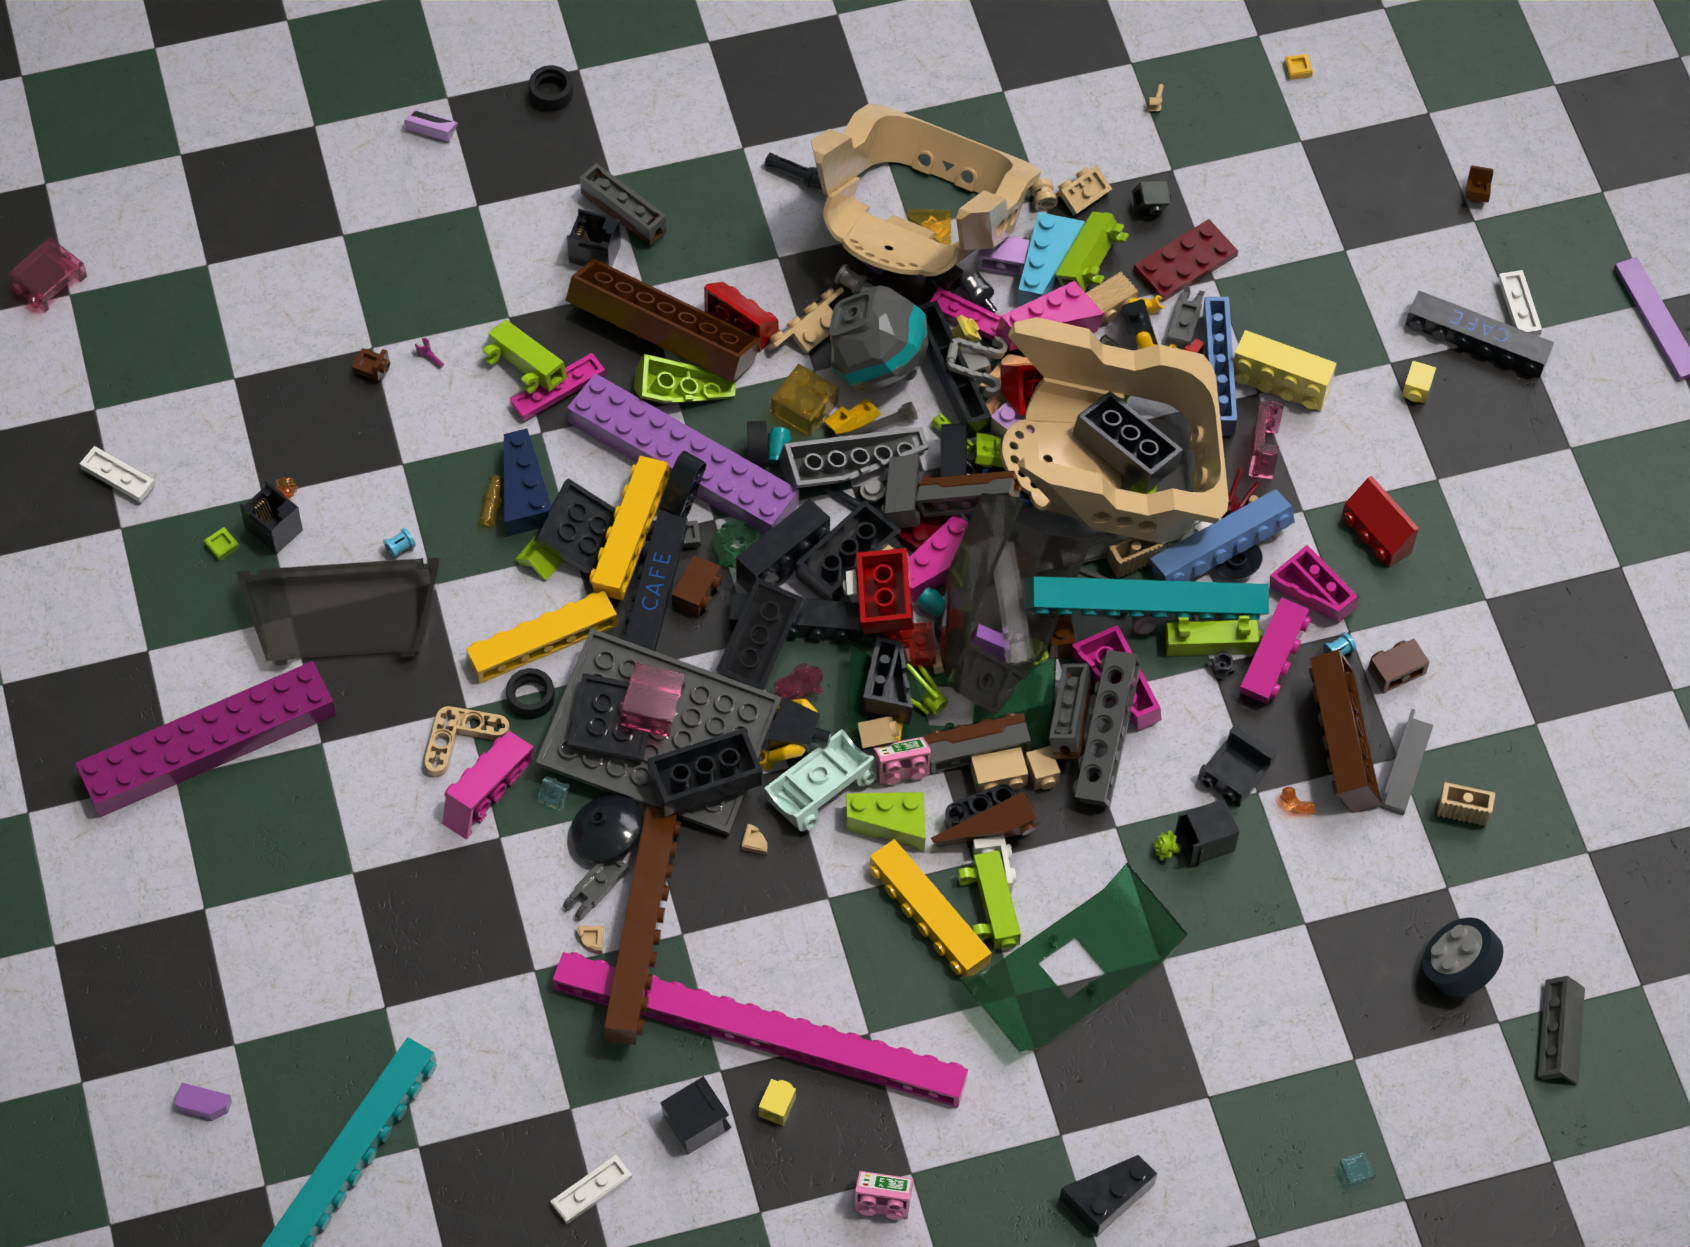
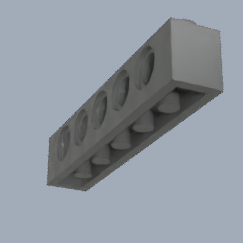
[1073,650,1142,808]

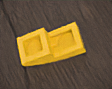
[824,398,881,434]

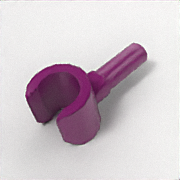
[415,338,444,368]

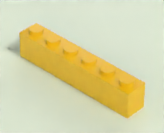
[590,456,671,601]
[466,591,618,684]
[869,839,992,980]

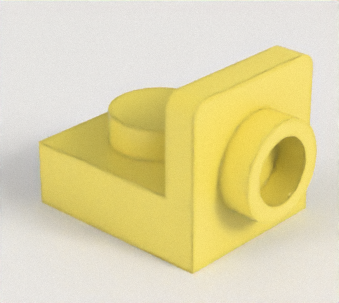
[951,315,981,348]

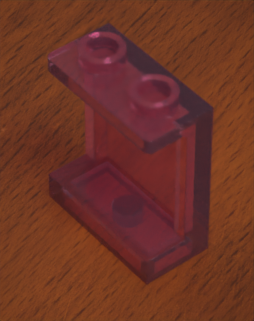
[8,237,87,312]
[1248,401,1284,479]
[620,662,686,736]

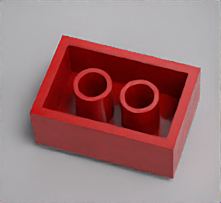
[856,548,914,634]

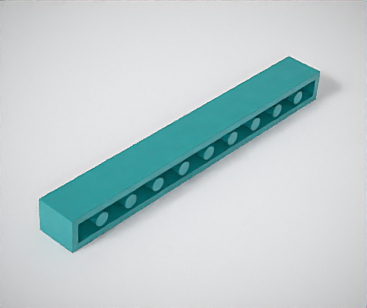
[1025,577,1269,620]
[261,1037,437,1247]

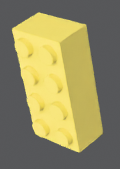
[1233,330,1337,411]

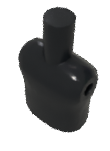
[958,271,998,313]

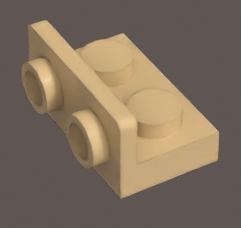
[1055,166,1112,216]

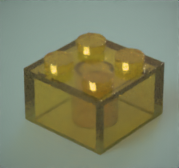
[771,364,839,437]

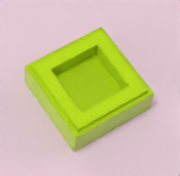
[204,527,239,561]

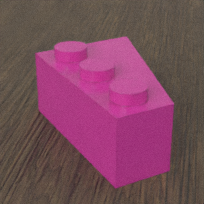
[1270,545,1358,623]

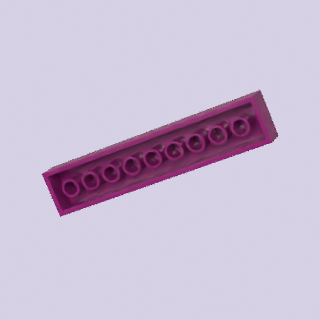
[75,661,336,818]

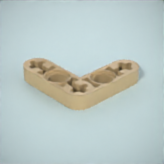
[425,706,510,777]

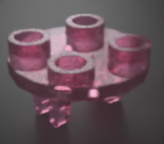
[774,663,823,700]

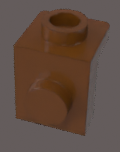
[1465,165,1494,203]
[352,348,391,381]

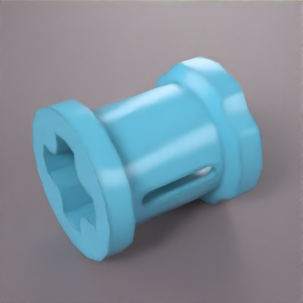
[383,528,416,559]
[1323,632,1356,655]

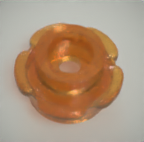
[275,478,298,498]

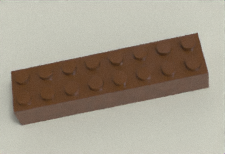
[565,259,761,381]

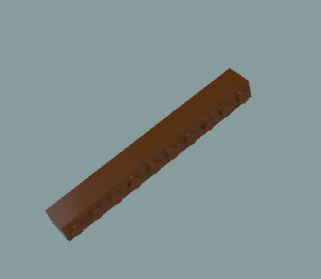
[604,807,681,1045]

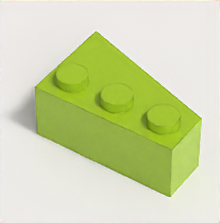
[846,792,926,852]

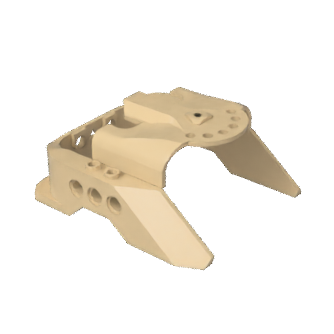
[811,103,1041,276]
[1000,317,1229,542]

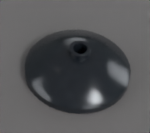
[569,794,643,863]

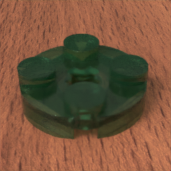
[712,520,761,568]

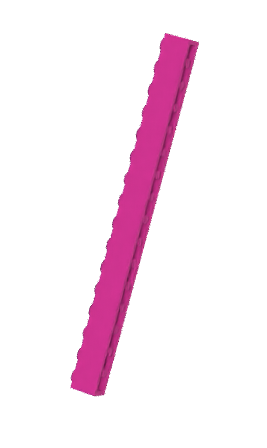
[553,952,968,1108]

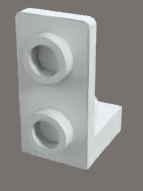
[972,835,1016,892]

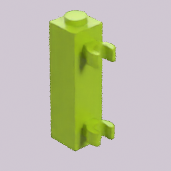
[1056,212,1129,292]
[482,320,567,394]
[1165,616,1263,656]
[958,850,1021,950]

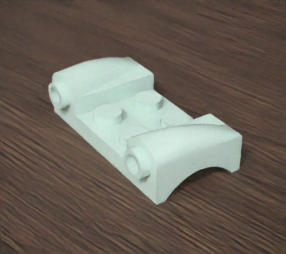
[764,729,877,831]

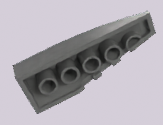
[778,427,929,488]

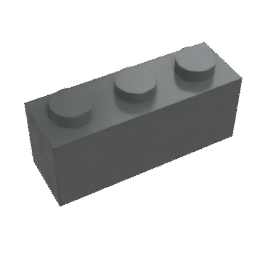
[882,454,924,528]

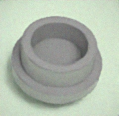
[860,479,884,503]
[1132,613,1157,634]

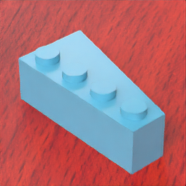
[1017,212,1085,306]

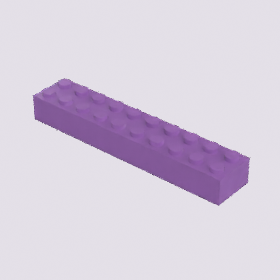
[567,373,799,535]

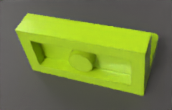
[515,534,564,580]

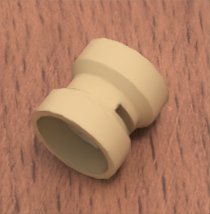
[1029,178,1058,211]

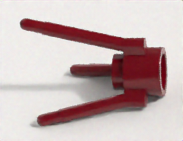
[1222,468,1259,517]

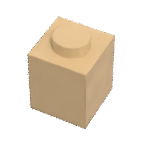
[858,717,899,748]
[1025,746,1060,790]

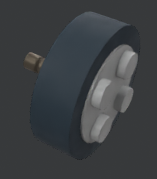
[1422,917,1504,997]

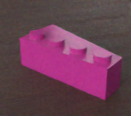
[995,281,1104,351]
[909,515,993,602]
[1240,597,1311,705]
[1072,625,1162,730]
[442,731,534,840]

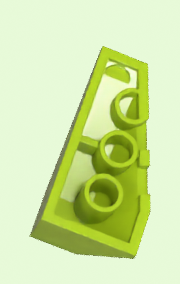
[634,354,736,403]

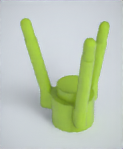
[906,662,949,715]

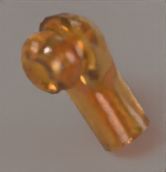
[1280,787,1315,814]

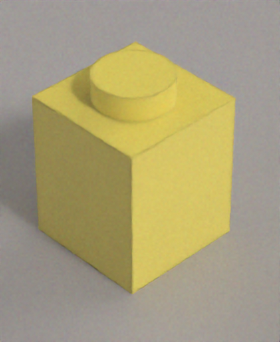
[1402,361,1436,404]
[759,1079,796,1126]

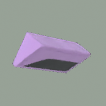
[405,110,458,142]

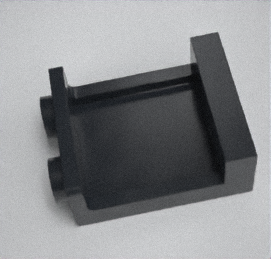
[1198,724,1277,807]

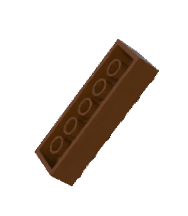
[1309,649,1382,812]

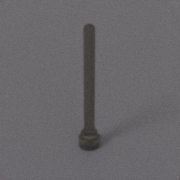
[833,401,918,438]

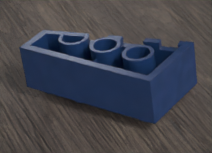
[504,428,551,537]

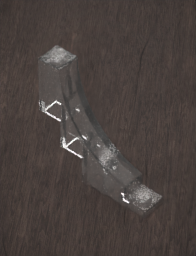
[988,539,1036,665]

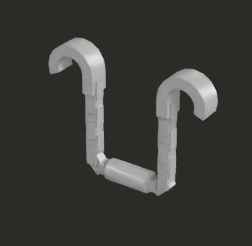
[946,336,1008,398]

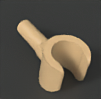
[1148,84,1164,111]

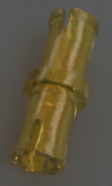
[479,475,504,526]

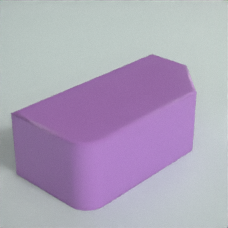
[968,624,1022,663]
[175,1083,232,1121]

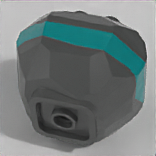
[829,286,928,391]

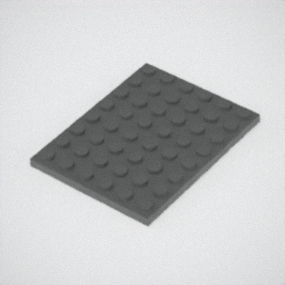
[535,628,782,836]

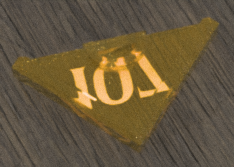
[907,209,951,245]

